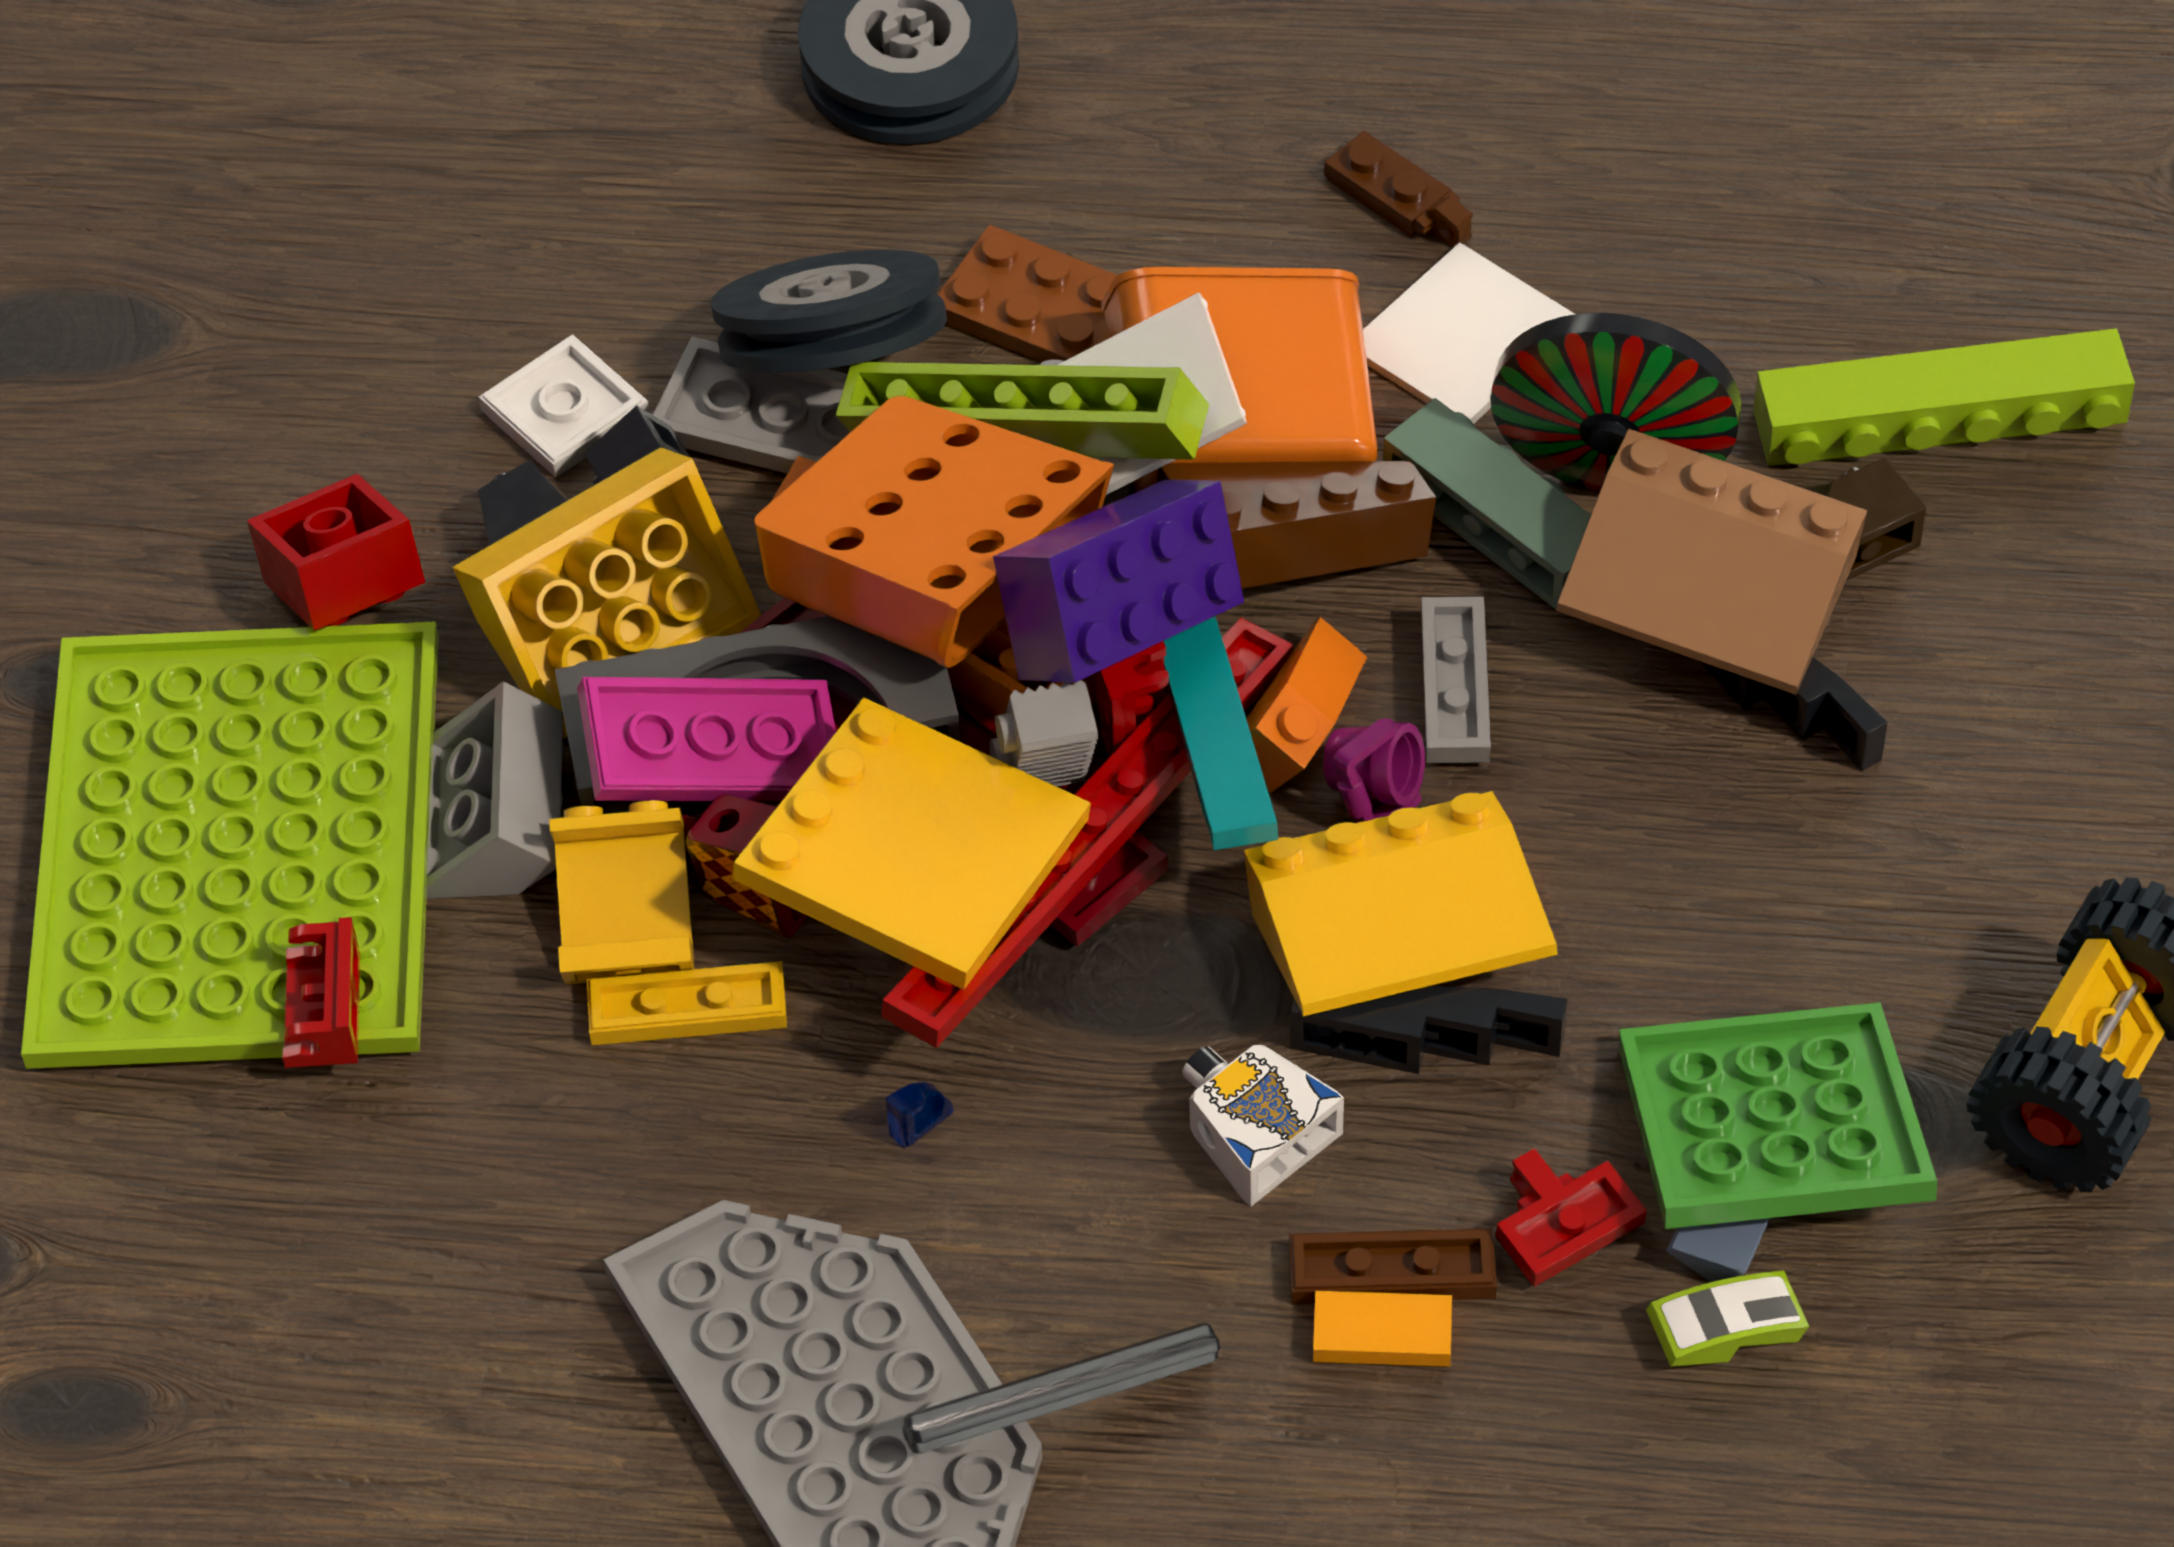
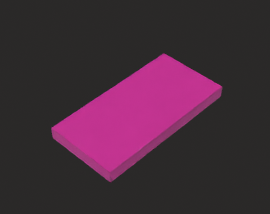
[577,677,836,801]

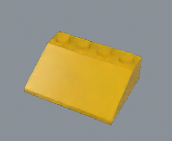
[452,447,761,740]
[1244,791,1558,1016]

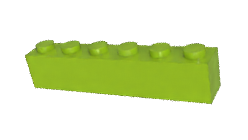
[1753,328,2135,466]
[836,362,1209,460]

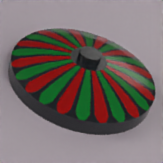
[1490,313,1741,491]

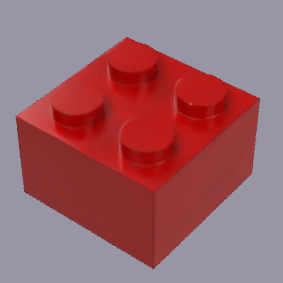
[247,474,426,631]

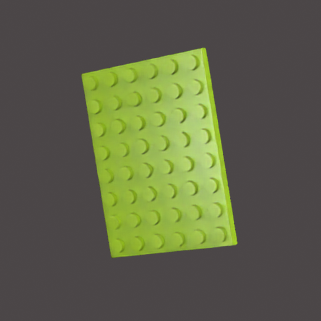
[21,622,439,1069]

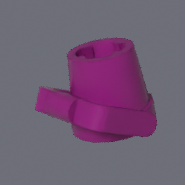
[1323,718,1425,823]

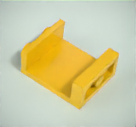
[549,800,695,985]

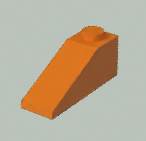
[1246,617,1367,793]

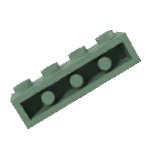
[1383,398,1592,613]

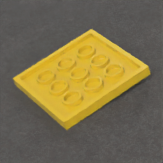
[732,698,1091,990]

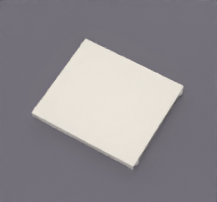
[1363,243,1574,424]
[1058,292,1247,495]

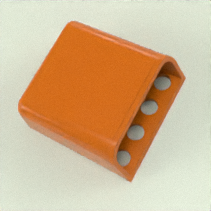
[1101,267,1377,493]
[754,396,1114,668]

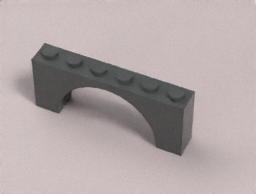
[555,615,962,814]

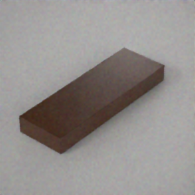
[1289,1228,1497,1304]

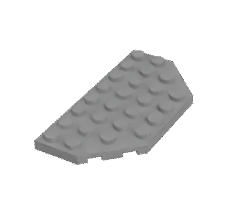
[603,1200,1042,1547]

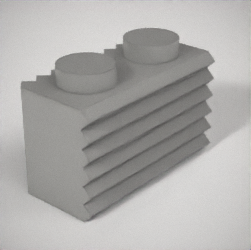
[989,680,1098,786]

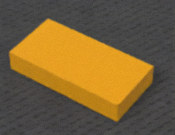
[1313,1291,1452,1367]

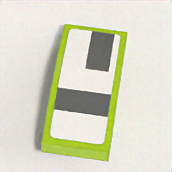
[1646,1270,1809,1366]

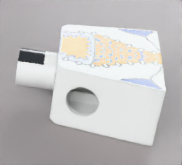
[1182,1045,1344,1207]

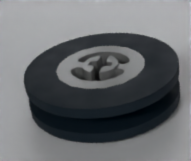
[798,0,1019,144]
[711,249,947,373]

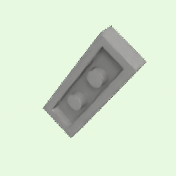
[1421,596,1491,763]

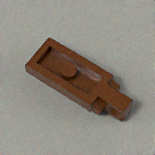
[1324,131,1473,248]

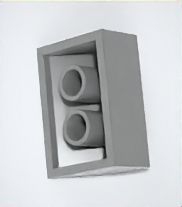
[426,681,564,899]

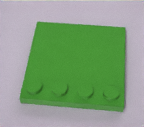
[1619,1002,1937,1229]

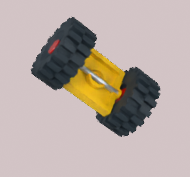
[1966,877,2174,1192]

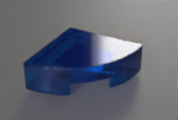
[885,1082,954,1149]

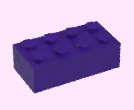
[993,480,1244,683]

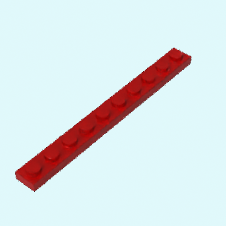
[881,617,1294,1048]

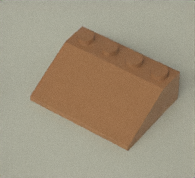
[1556,429,1867,695]

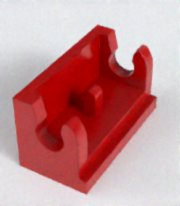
[1094,641,1169,758]
[282,917,360,1068]

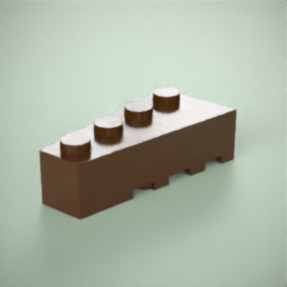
[1157,461,1436,588]

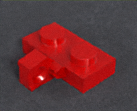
[1495,1148,1647,1287]

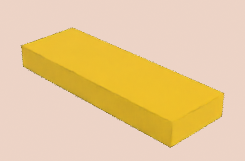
[587,961,788,1046]

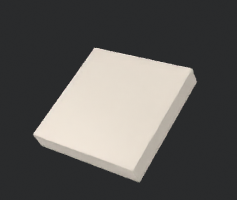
[479,334,650,478]

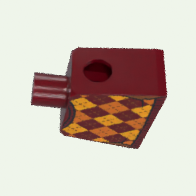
[682,794,808,939]

